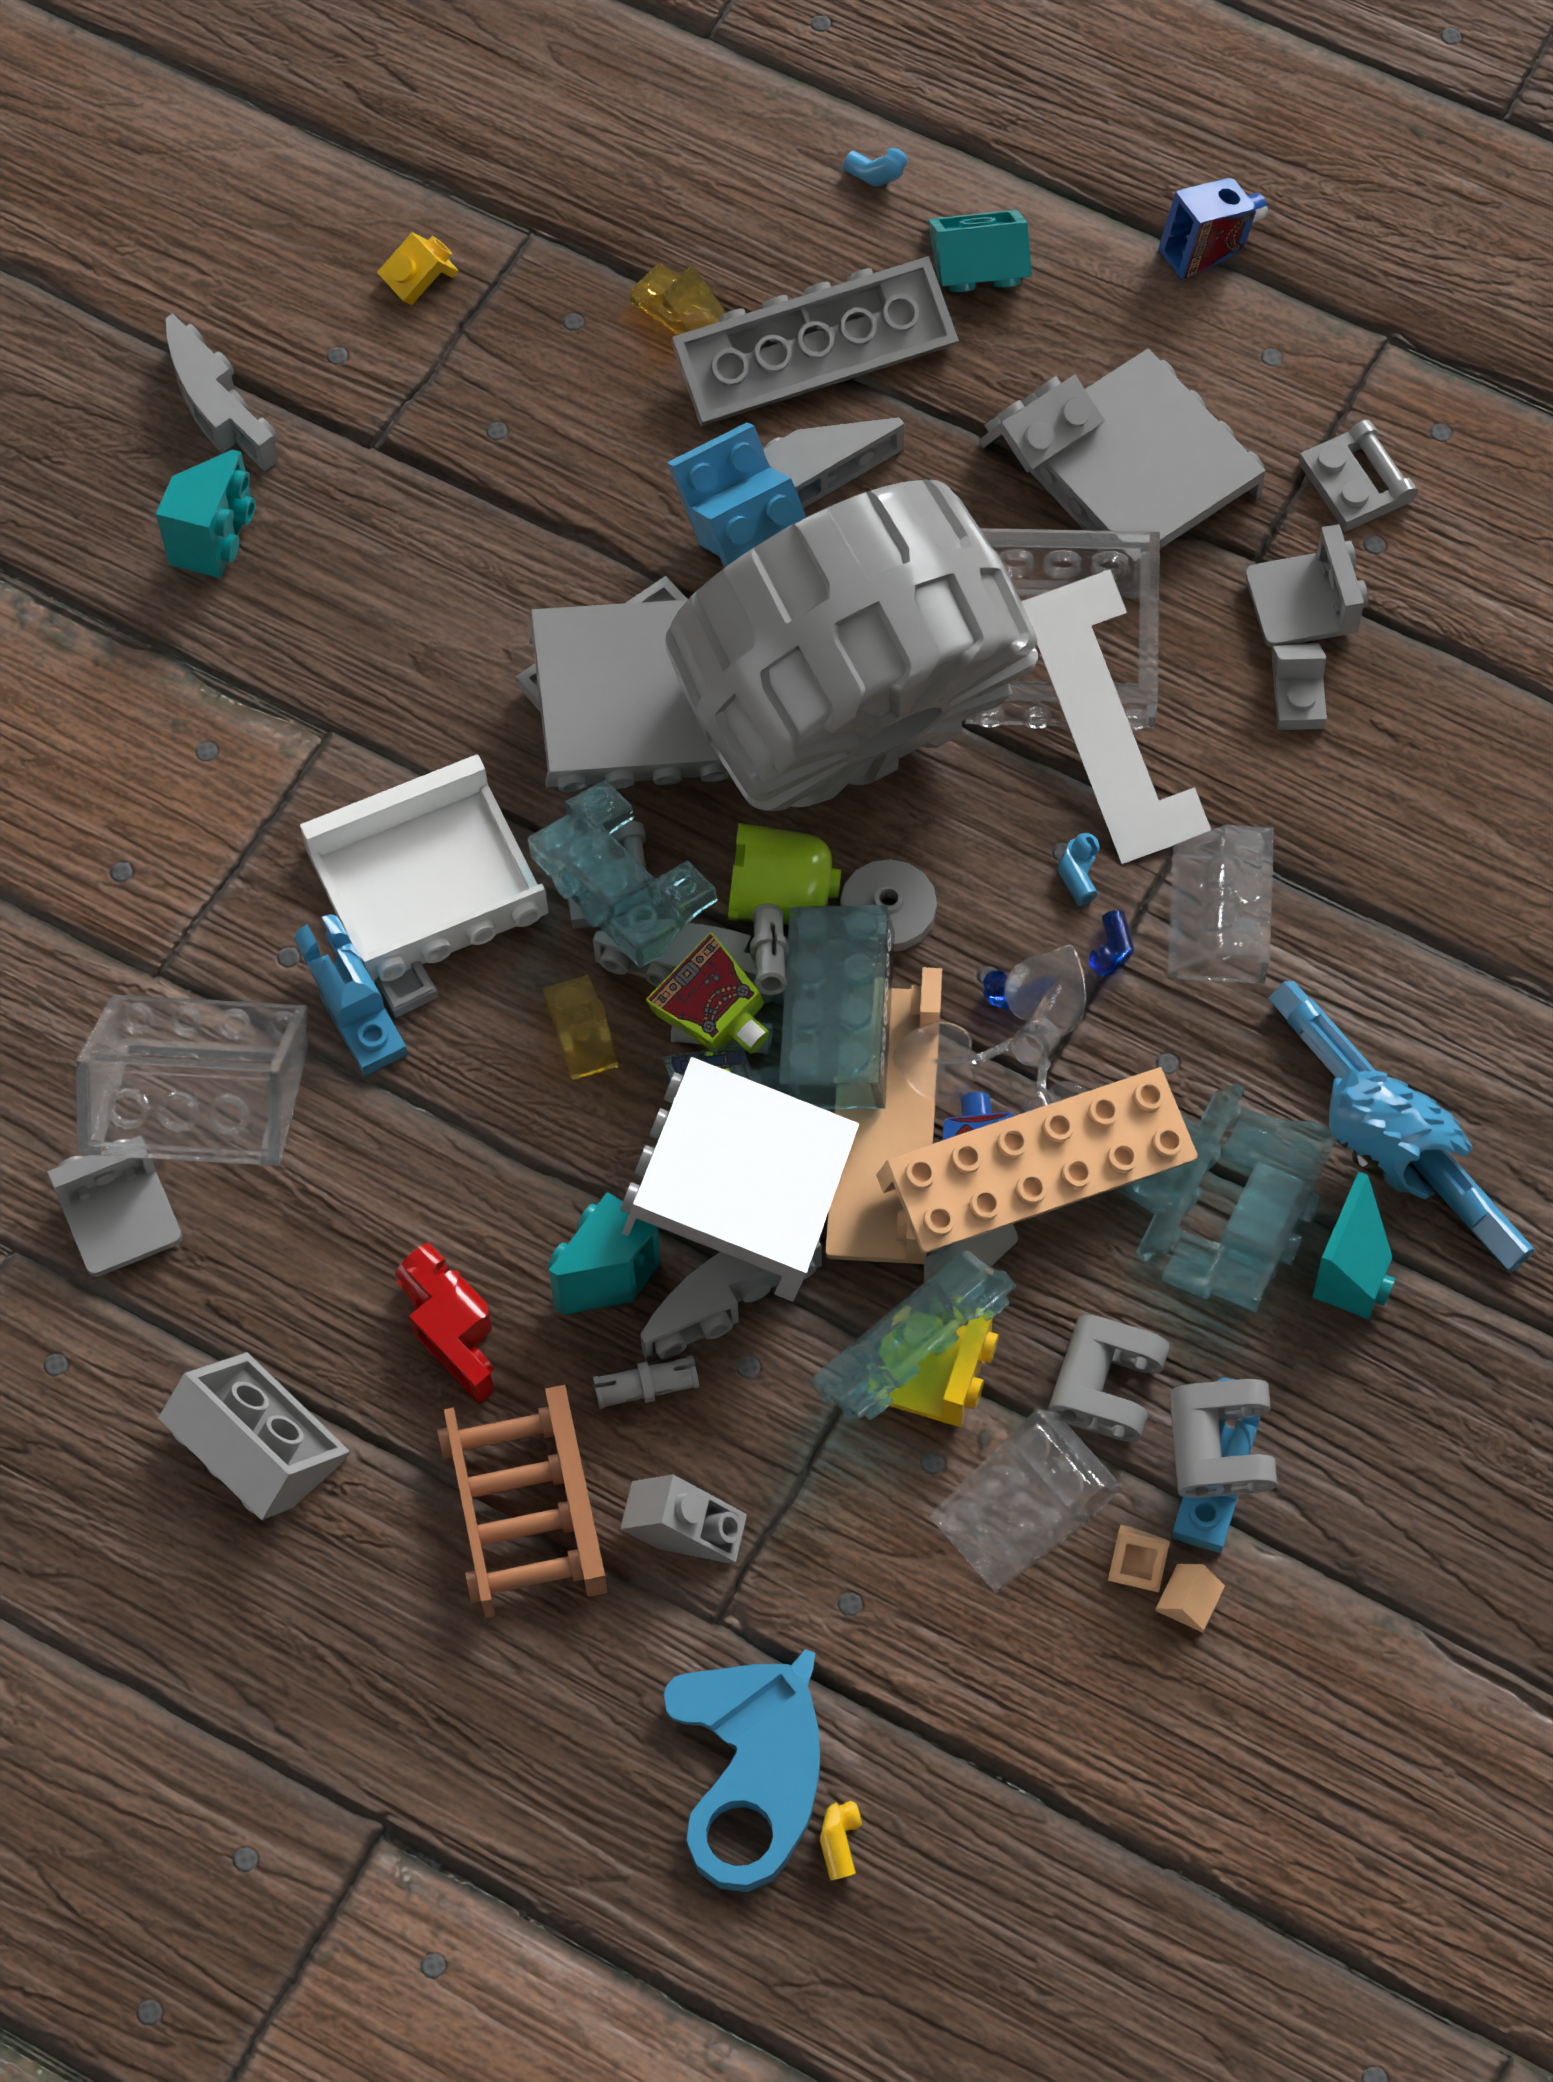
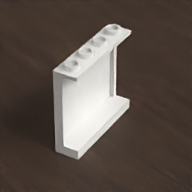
[300,754,549,983]

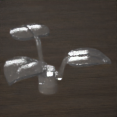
[893,945,1089,1114]

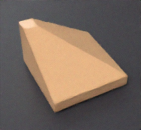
[1108,1525,1170,1592]

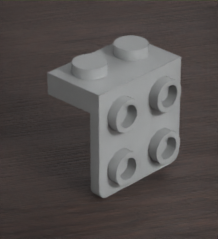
[978,374,1105,473]
[1245,524,1368,648]
[47,1134,182,1277]

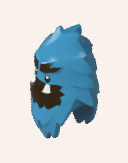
[1329,1068,1473,1199]

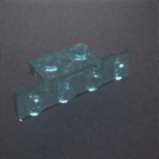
[1116,1083,1245,1261]

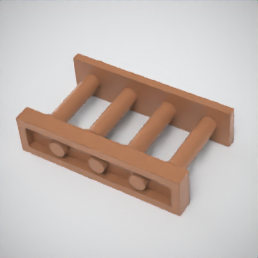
[437,1385,608,1618]

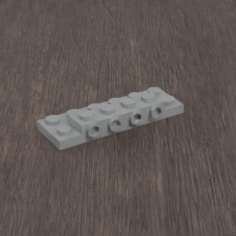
[671,256,959,426]

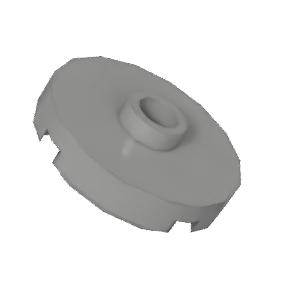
[840,859,937,952]

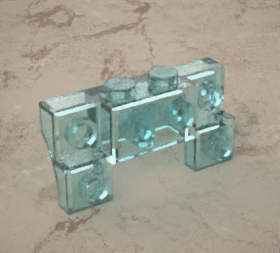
[527,779,717,968]
[1162,1107,1336,1312]
[808,1250,1016,1420]

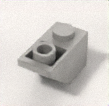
[620,1474,747,1563]

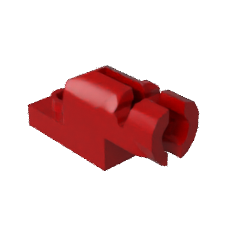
[395,1242,494,1404]

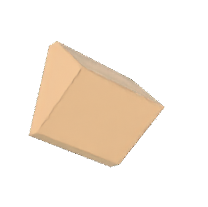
[1155,1564,1225,1633]

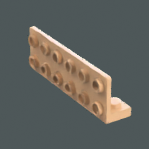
[826,967,942,1264]
[876,1067,1197,1254]

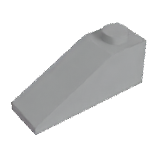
[763,417,904,508]

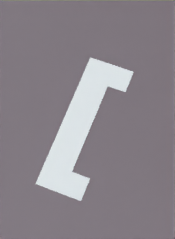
[1021,570,1212,864]

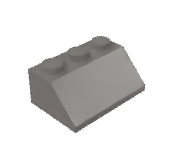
[158,1352,350,1520]

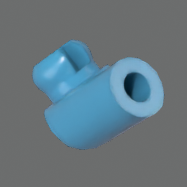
[842,147,908,187]
[1058,833,1100,906]

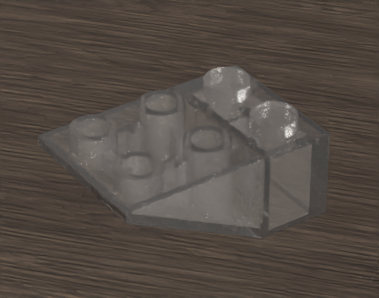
[929,1409,1123,1593]

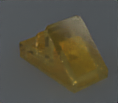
[630,263,726,335]
[542,975,618,1080]

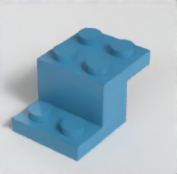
[667,422,806,568]

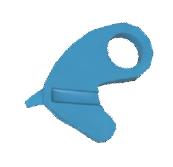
[664,1649,820,1892]

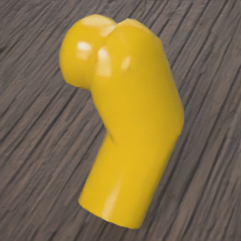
[820,1801,862,1880]

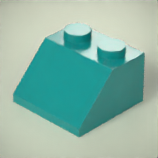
[928,209,1032,292]

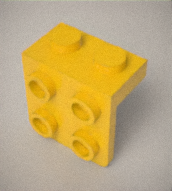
[866,1307,999,1427]

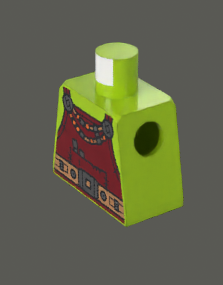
[646,932,770,1054]

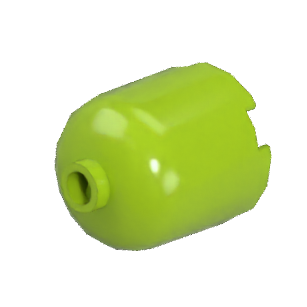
[728,823,841,926]

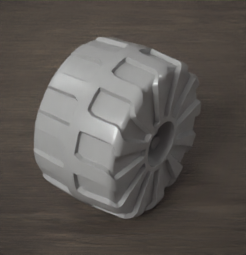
[665,479,1038,811]

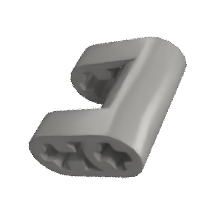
[1048,1315,1170,1442]
[1169,1379,1278,1498]

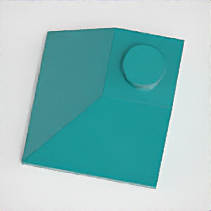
[1312,1171,1396,1320]

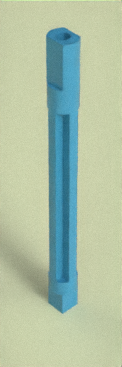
[1268,981,1535,1273]

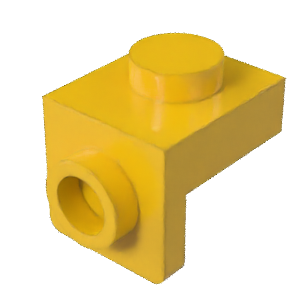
[377,232,459,305]

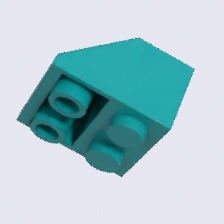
[156,450,256,578]
[547,1192,662,1315]

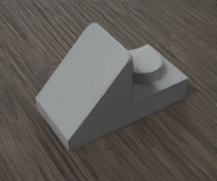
[1271,643,1327,730]

